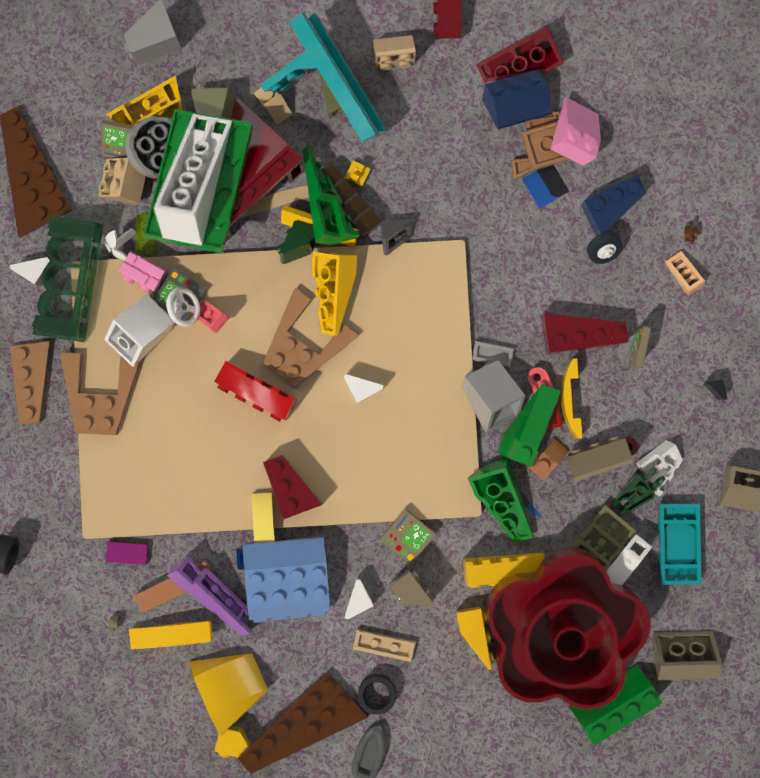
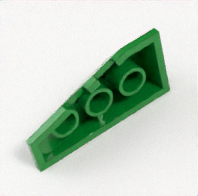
[497,384,561,467]
[468,458,534,543]

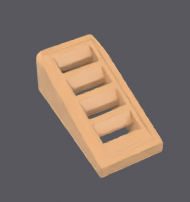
[665,251,705,296]

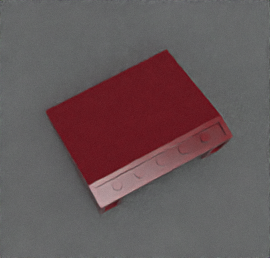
[152,97,305,241]

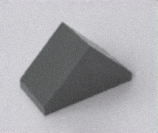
[381,219,412,256]

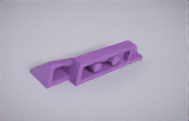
[167,556,252,636]

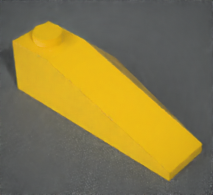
[312,252,357,336]

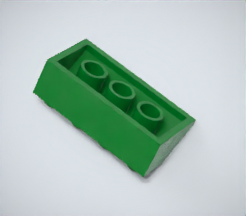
[569,664,663,746]

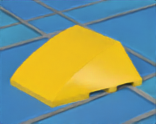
[106,75,183,154]
[189,653,269,736]

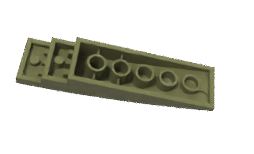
[568,504,636,571]

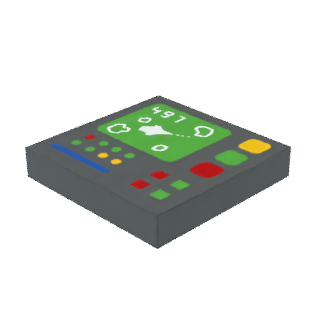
[153,268,207,321]

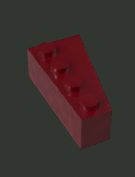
[541,313,629,355]

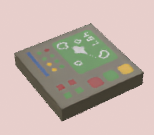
[101,119,141,158]
[627,326,651,370]
[380,508,436,565]

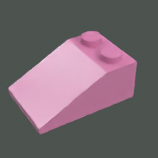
[551,97,601,166]

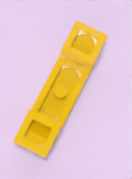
[561,358,582,439]

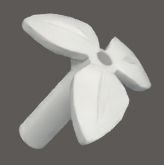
[103,228,136,260]

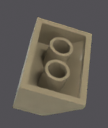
[567,435,634,481]
[653,631,722,680]

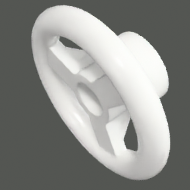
[167,287,200,327]

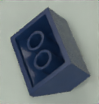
[482,69,552,130]

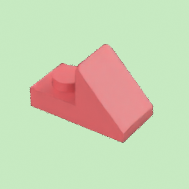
[192,299,228,333]

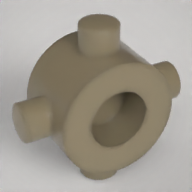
[109,614,119,631]

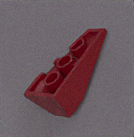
[476,26,564,83]

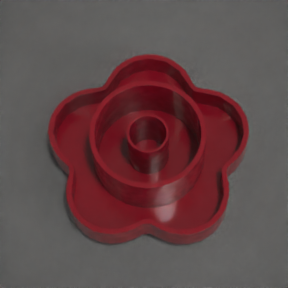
[486,548,651,709]

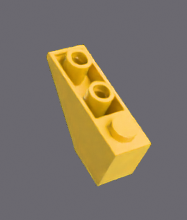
[456,607,494,670]

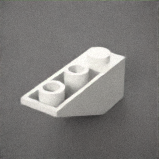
[606,534,652,585]

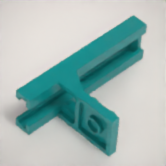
[261,13,388,142]

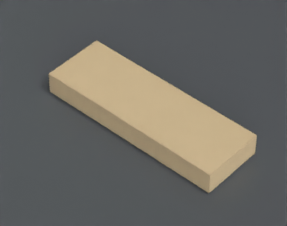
[353,629,416,662]

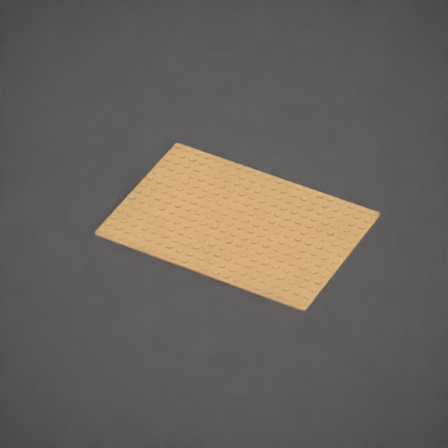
[71,240,481,539]

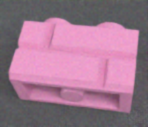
[119,251,168,294]

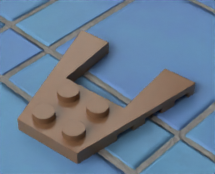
[263,288,359,387]
[60,352,141,435]

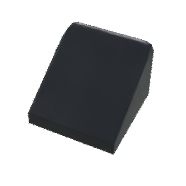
[703,380,727,400]

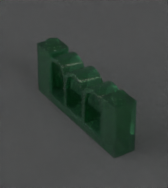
[32,216,103,343]

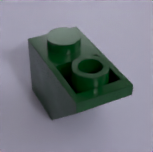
[278,221,316,264]

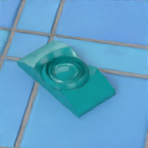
[657,504,702,585]

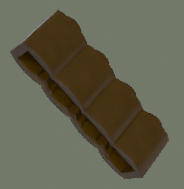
[321,162,381,239]

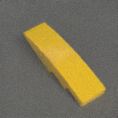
[129,621,213,649]

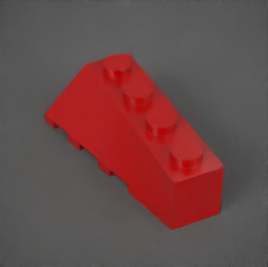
[214,361,297,422]

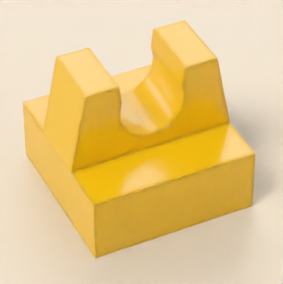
[344,160,371,188]

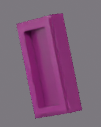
[106,541,149,565]

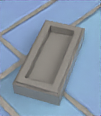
[472,341,514,368]

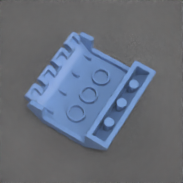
[243,537,330,623]

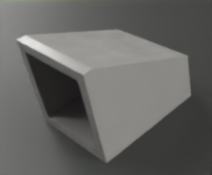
[123,0,182,65]
[463,360,525,433]

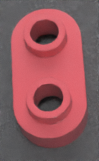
[527,367,554,394]

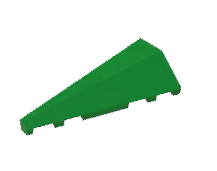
[303,145,360,245]

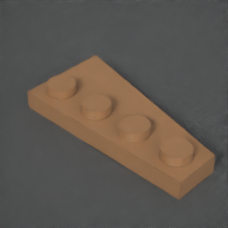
[10,341,51,425]

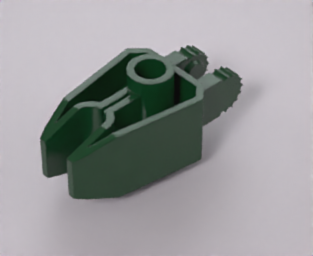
[613,466,666,514]

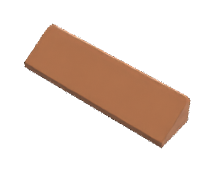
[133,560,214,613]

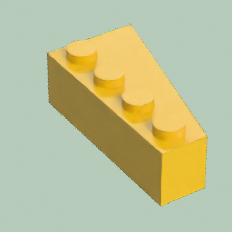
[463,552,545,588]

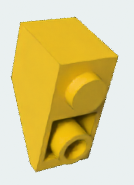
[214,725,251,758]

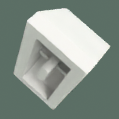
[10,257,55,287]
[344,374,384,404]
[344,578,374,619]

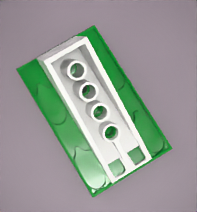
[144,109,253,254]

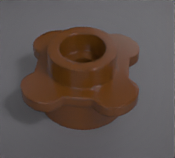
[685,223,697,244]

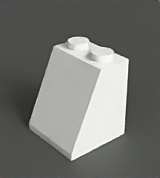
[104,294,175,367]

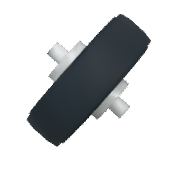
[587,232,623,264]

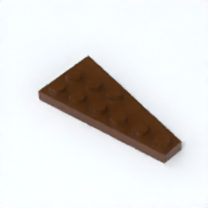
[0,106,72,238]
[237,672,368,774]

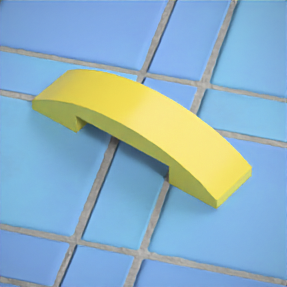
[252,492,275,543]

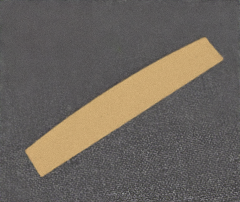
[240,186,309,218]

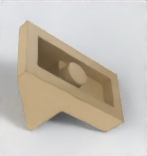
[254,87,293,126]

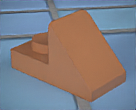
[527,438,568,481]

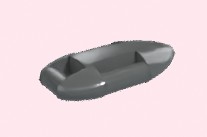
[352,724,387,778]

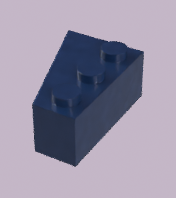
[581,175,646,236]

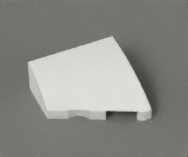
[636,440,683,497]

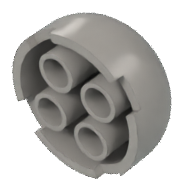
[125,116,172,178]

